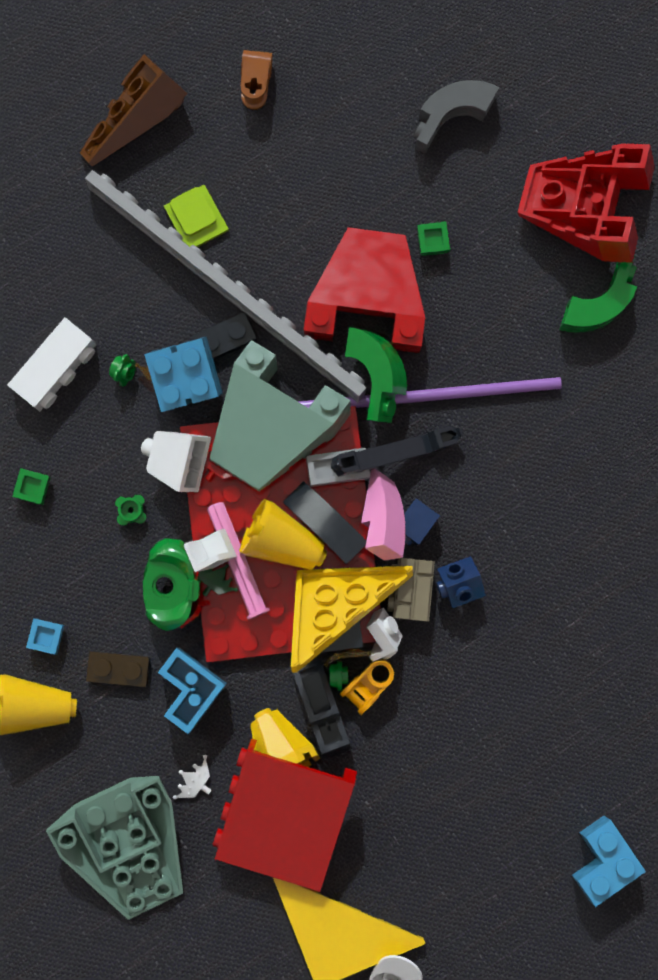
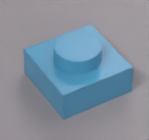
[26,618,65,655]

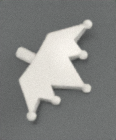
[173,755,211,800]

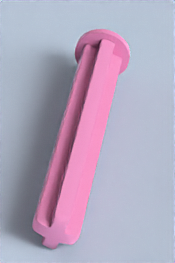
[208,502,270,619]

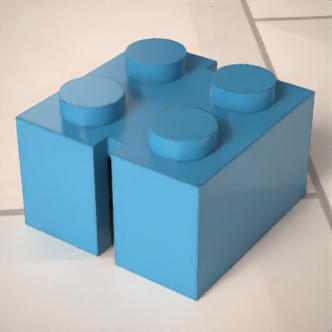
[144,336,223,412]

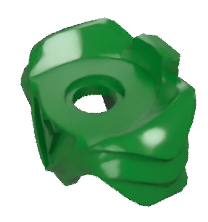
[143,538,201,631]

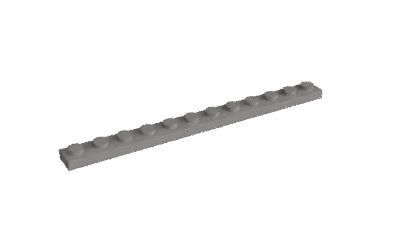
[85,170,366,403]

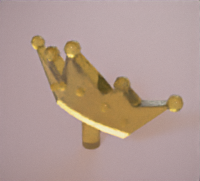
[324,648,372,667]

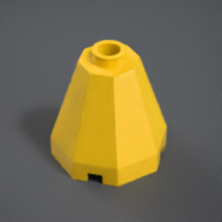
[251,708,320,767]

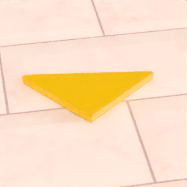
[291,566,413,673]
[273,878,425,980]

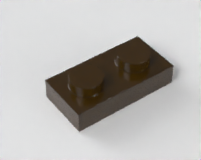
[86,651,150,687]

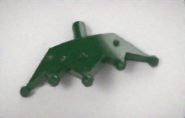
[198,564,238,597]

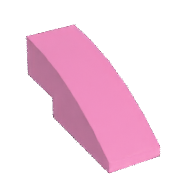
[361,469,405,561]

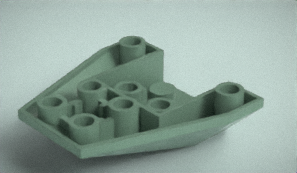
[46,776,183,920]

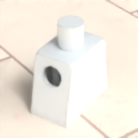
[141,431,211,492]

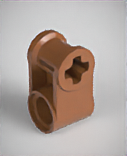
[240,50,273,110]

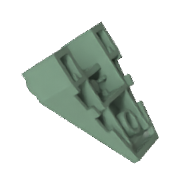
[210,340,351,491]

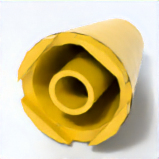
[239,499,327,570]
[0,674,77,735]

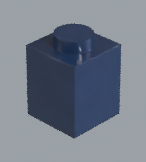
[404,498,440,547]

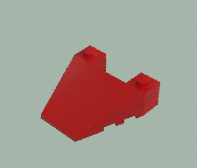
[517,144,655,263]
[304,227,425,353]

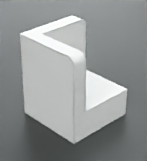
[184,529,237,572]

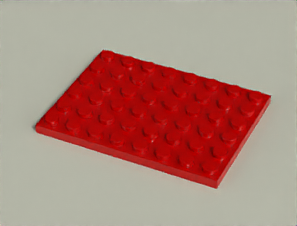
[180,406,381,662]

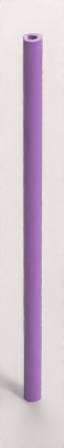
[298,377,562,408]

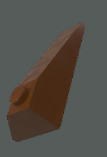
[80,54,188,167]

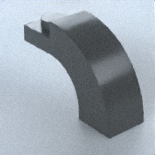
[414,80,499,154]

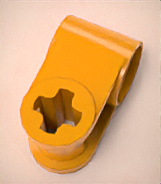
[340,659,394,715]

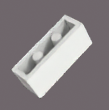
[7,317,96,412]

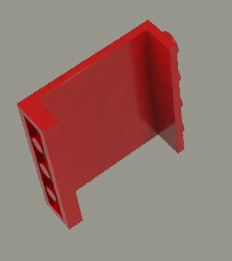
[213,739,357,892]

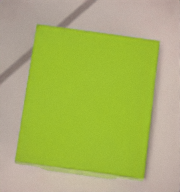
[164,185,229,247]

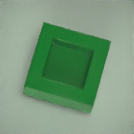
[417,222,450,256]
[12,468,51,505]

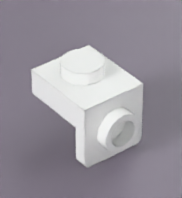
[367,608,403,662]

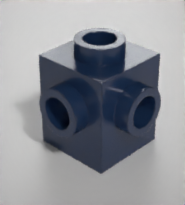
[436,556,486,608]

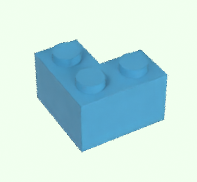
[158,648,227,734]
[572,816,646,907]

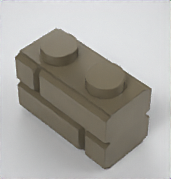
[387,558,435,622]

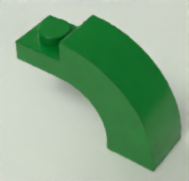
[559,255,638,332]
[345,327,407,423]

